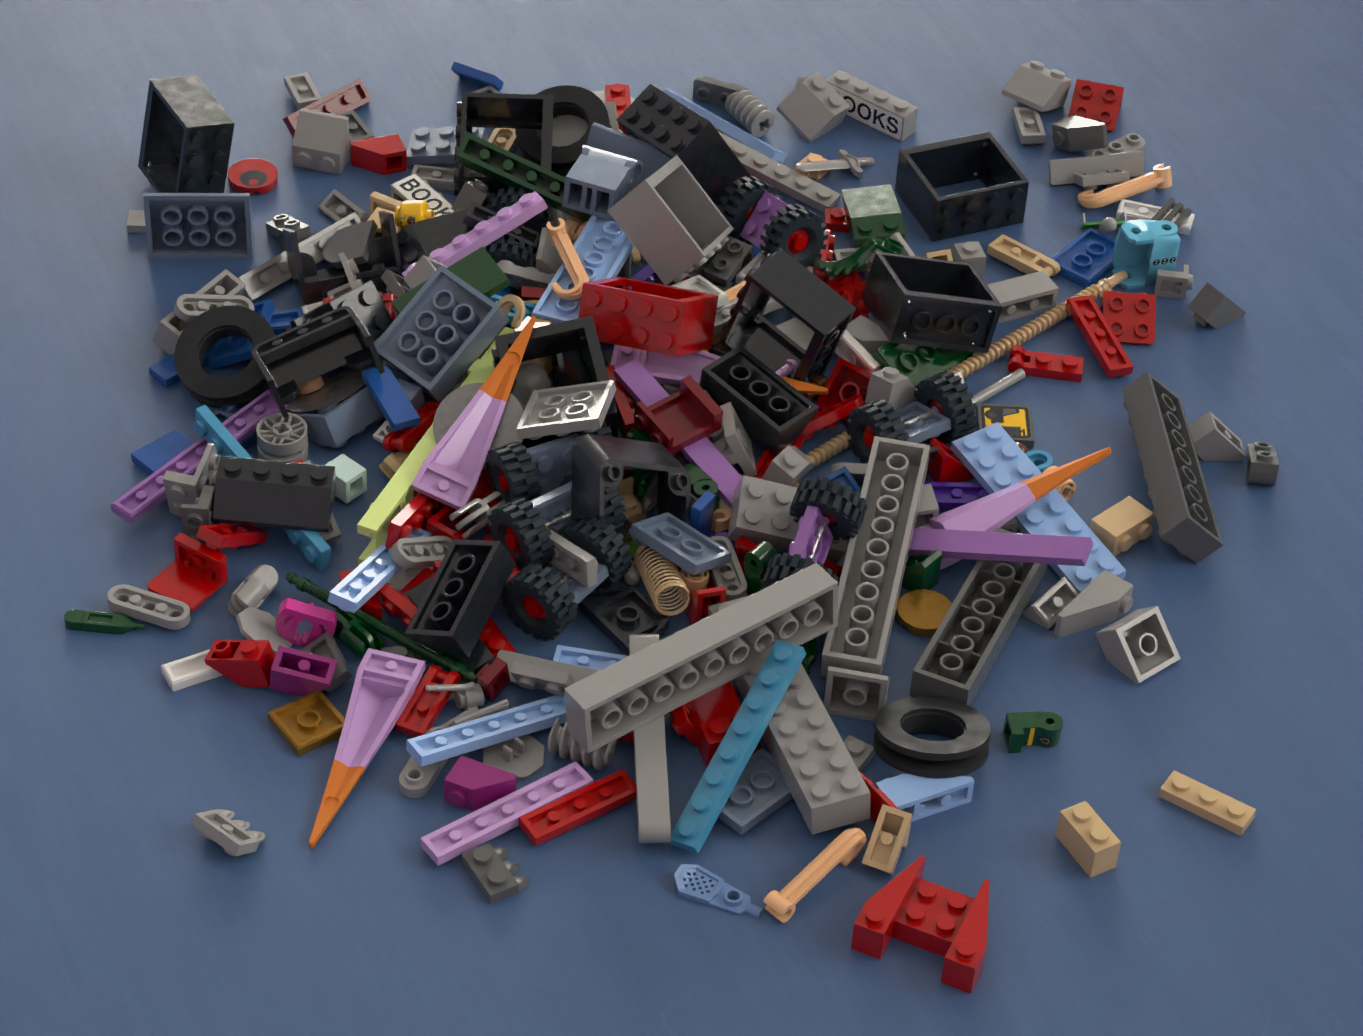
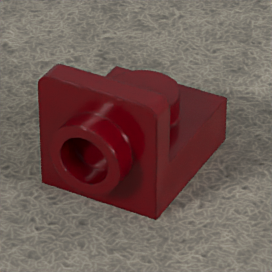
[475,657,511,702]

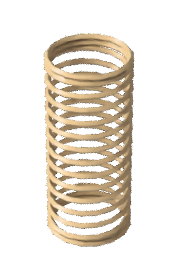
[634,545,691,616]

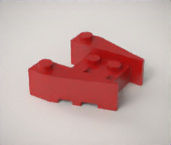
[851,856,990,994]

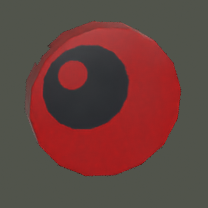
[228,158,278,195]

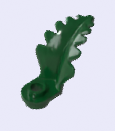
[813,237,904,276]

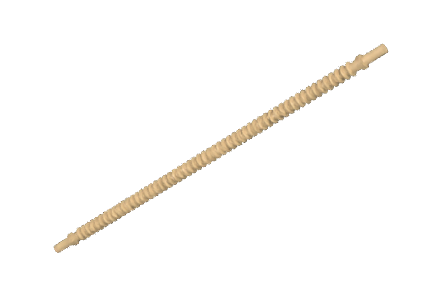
[805,270,1128,470]

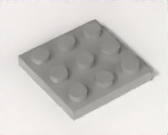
[516,380,616,440]

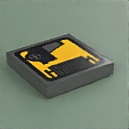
[976,403,1034,448]

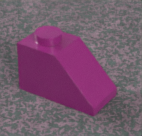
[270,645,338,696]
[444,756,517,811]

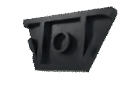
[578,585,669,656]

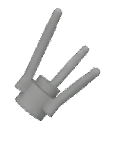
[425,682,485,727]

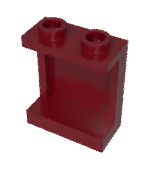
[634,375,723,454]

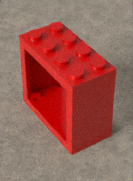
[578,276,719,357]

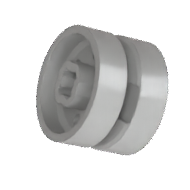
[256,412,308,462]

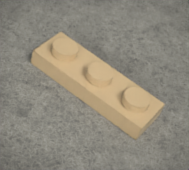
[1158,770,1256,836]

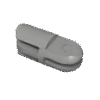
[449,491,507,539]
[228,564,279,617]

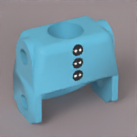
[1112,219,1181,290]

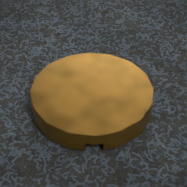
[896,589,952,637]

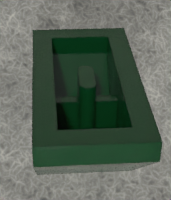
[902,549,942,592]

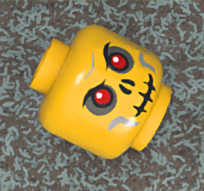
[395,200,435,230]

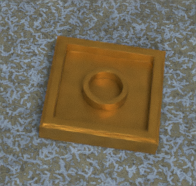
[267,690,345,757]

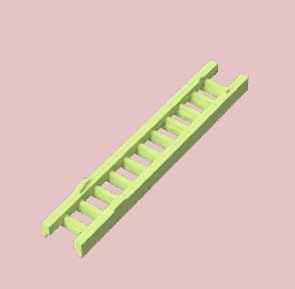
[357,327,514,566]

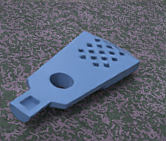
[674,864,764,918]

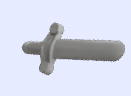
[796,149,875,177]

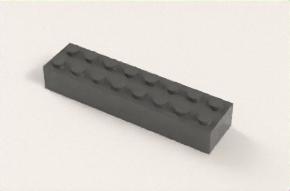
[1122,371,1223,564]
[909,527,1048,706]

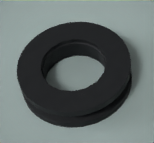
[515,85,611,176]
[174,305,275,408]
[873,696,991,778]

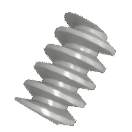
[725,90,775,138]
[548,717,617,770]

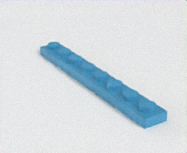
[194,405,331,571]
[670,640,806,854]

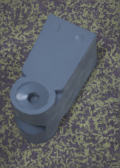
[562,144,643,221]

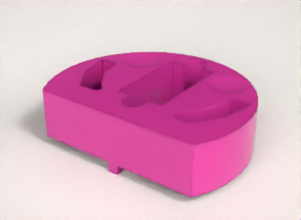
[276,598,337,647]

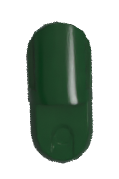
[334,609,385,660]

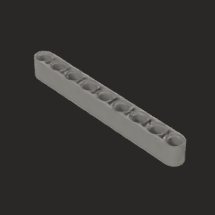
[629,634,671,843]

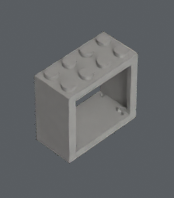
[607,155,734,285]

